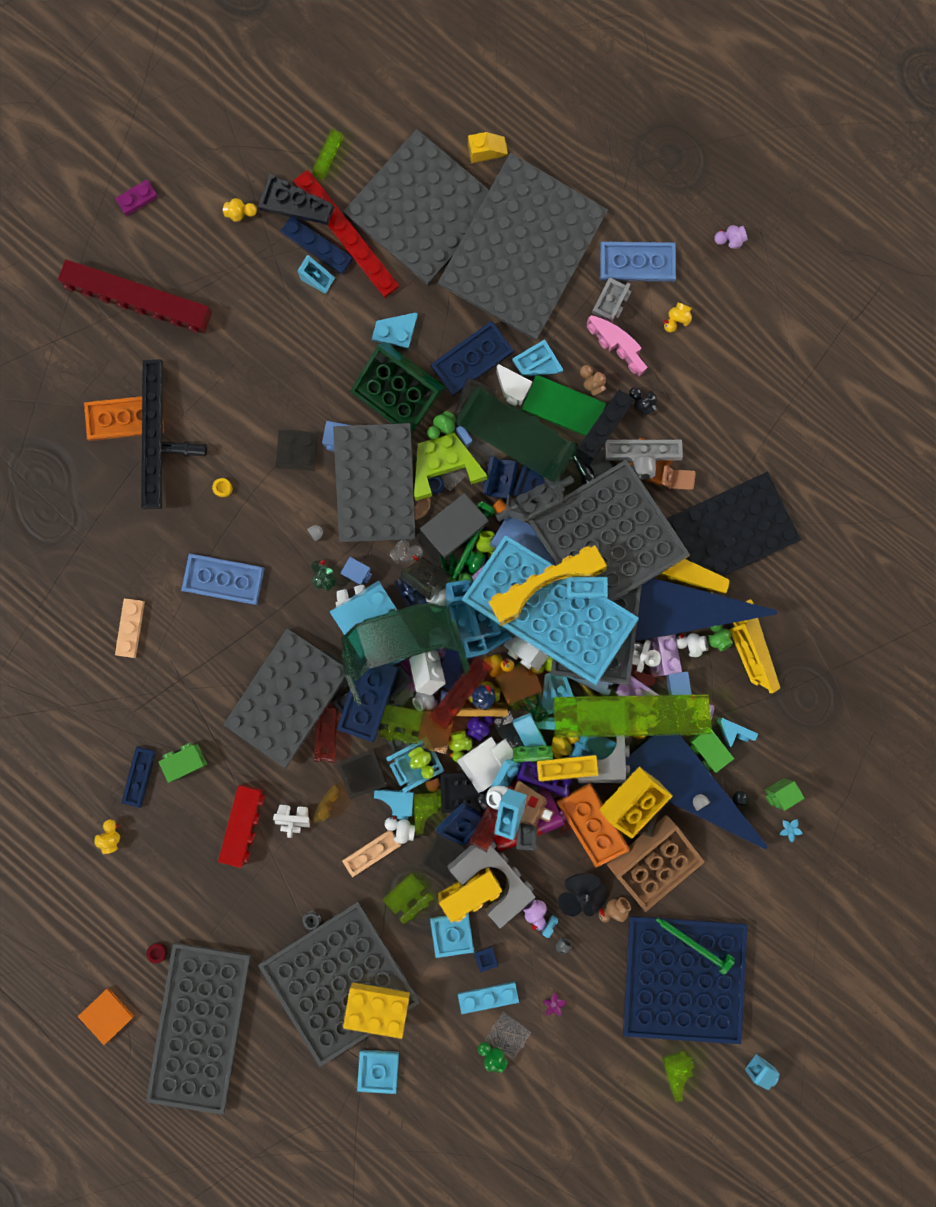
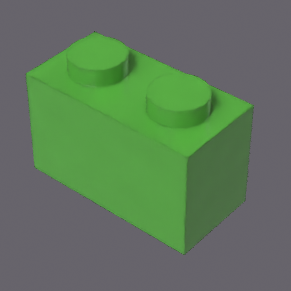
[689,727,734,773]
[159,742,208,783]
[765,778,805,811]

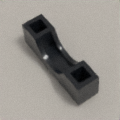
[574,389,635,466]

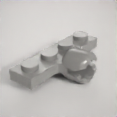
[605,440,683,480]

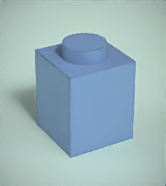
[341,557,372,585]
[666,672,692,701]

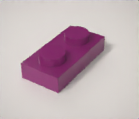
[115,179,158,217]

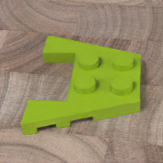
[414,433,488,501]

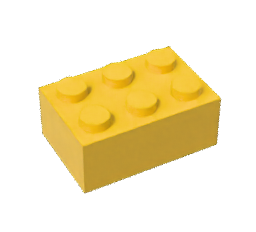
[599,767,672,838]
[438,867,502,923]
[343,982,410,1039]

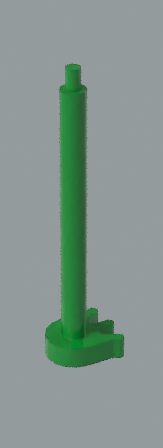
[452,501,496,580]
[655,917,735,975]

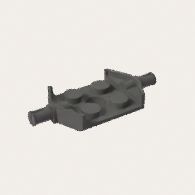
[495,475,574,522]

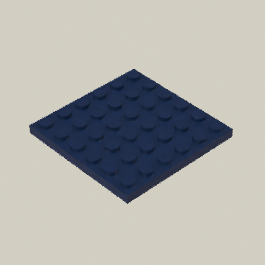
[623,916,747,1044]

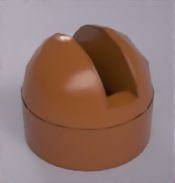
[425,776,441,792]

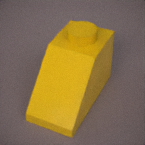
[468,132,508,163]

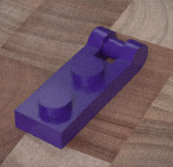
[517,761,573,797]

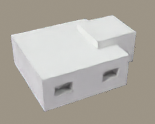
[457,737,513,793]

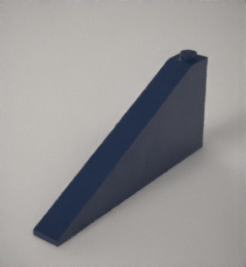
[635,578,778,641]
[626,722,768,849]

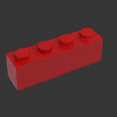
[218,784,265,868]

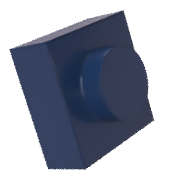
[474,946,499,972]

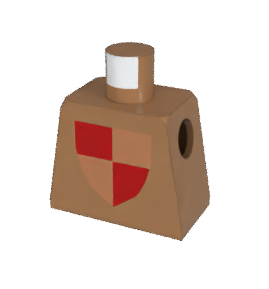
[514,781,554,826]

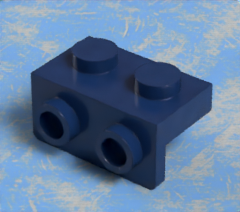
[483,456,519,499]

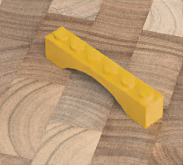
[489,545,607,626]

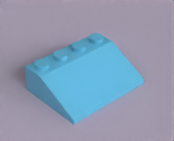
[329,581,421,665]

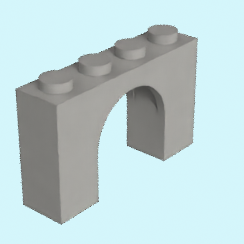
[577,702,630,783]
[447,835,535,929]

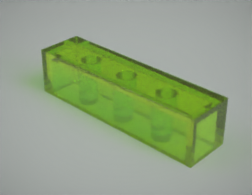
[312,129,343,179]

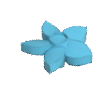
[780,819,803,843]

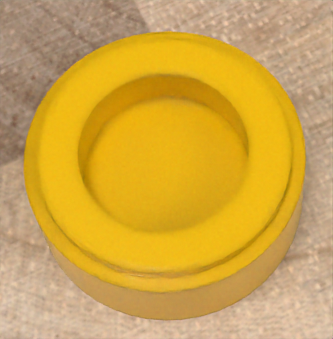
[212,478,233,498]

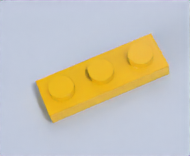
[537,755,599,782]

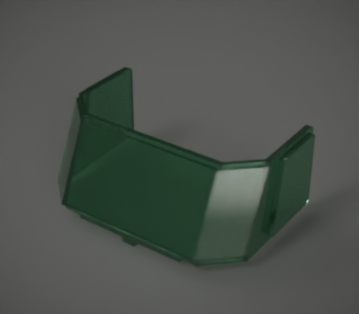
[456,386,578,483]
[341,602,470,706]

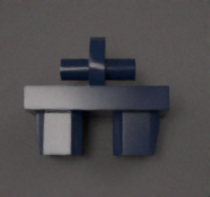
[394,573,427,612]

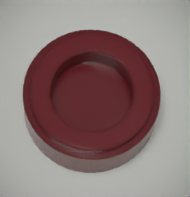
[146,943,167,964]

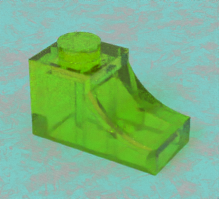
[413,791,442,834]
[662,1051,694,1102]

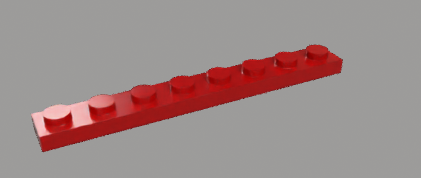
[293,170,399,299]

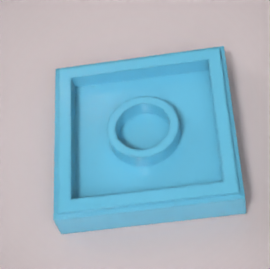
[430,912,474,958]
[357,1049,399,1094]

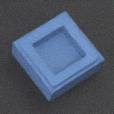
[456,425,472,448]

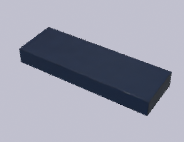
[121,746,156,808]

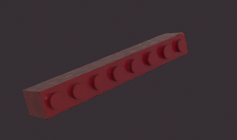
[58,259,212,333]

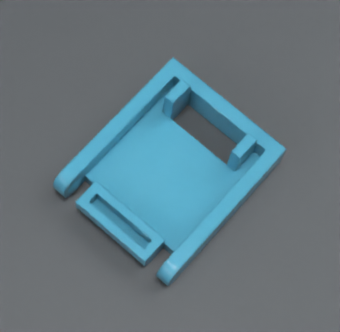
[386,736,444,793]

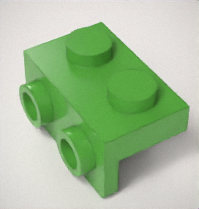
[513,745,553,769]

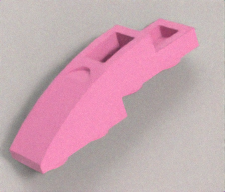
[587,315,648,377]

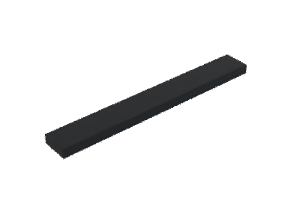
[141,359,163,510]

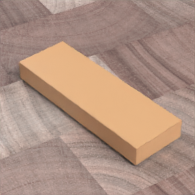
[342,830,402,877]

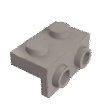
[592,277,632,322]

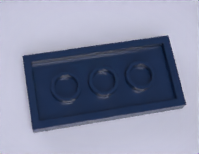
[430,321,514,396]
[337,656,399,742]

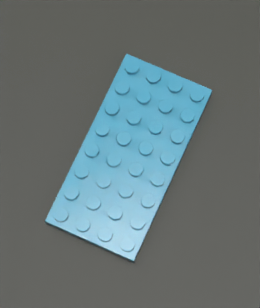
[462,535,639,686]

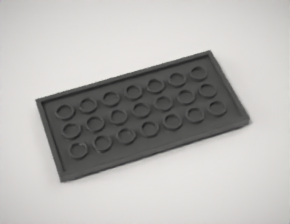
[146,942,251,1115]

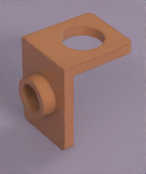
[662,466,696,490]

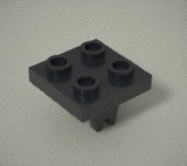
[440,773,481,813]

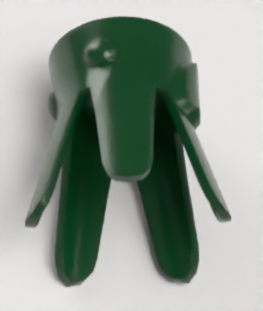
[440,552,460,580]
[522,694,548,722]

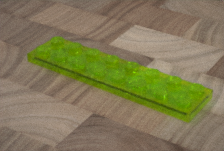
[553,695,712,738]

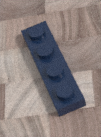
[280,217,353,275]

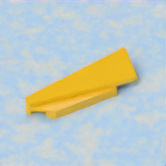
[654,559,729,595]
[729,599,780,693]

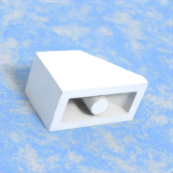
[496,364,532,406]

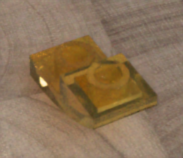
[313,784,341,823]

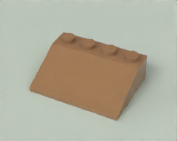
[607,815,705,912]

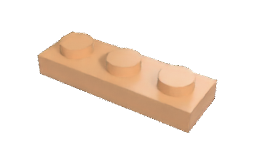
[115,598,145,658]

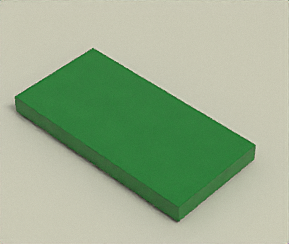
[522,375,606,436]

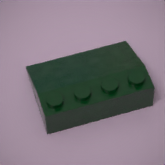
[350,342,446,434]

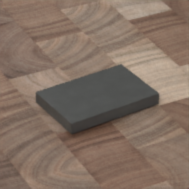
[420,493,489,559]

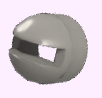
[307,525,323,542]
[693,794,710,811]

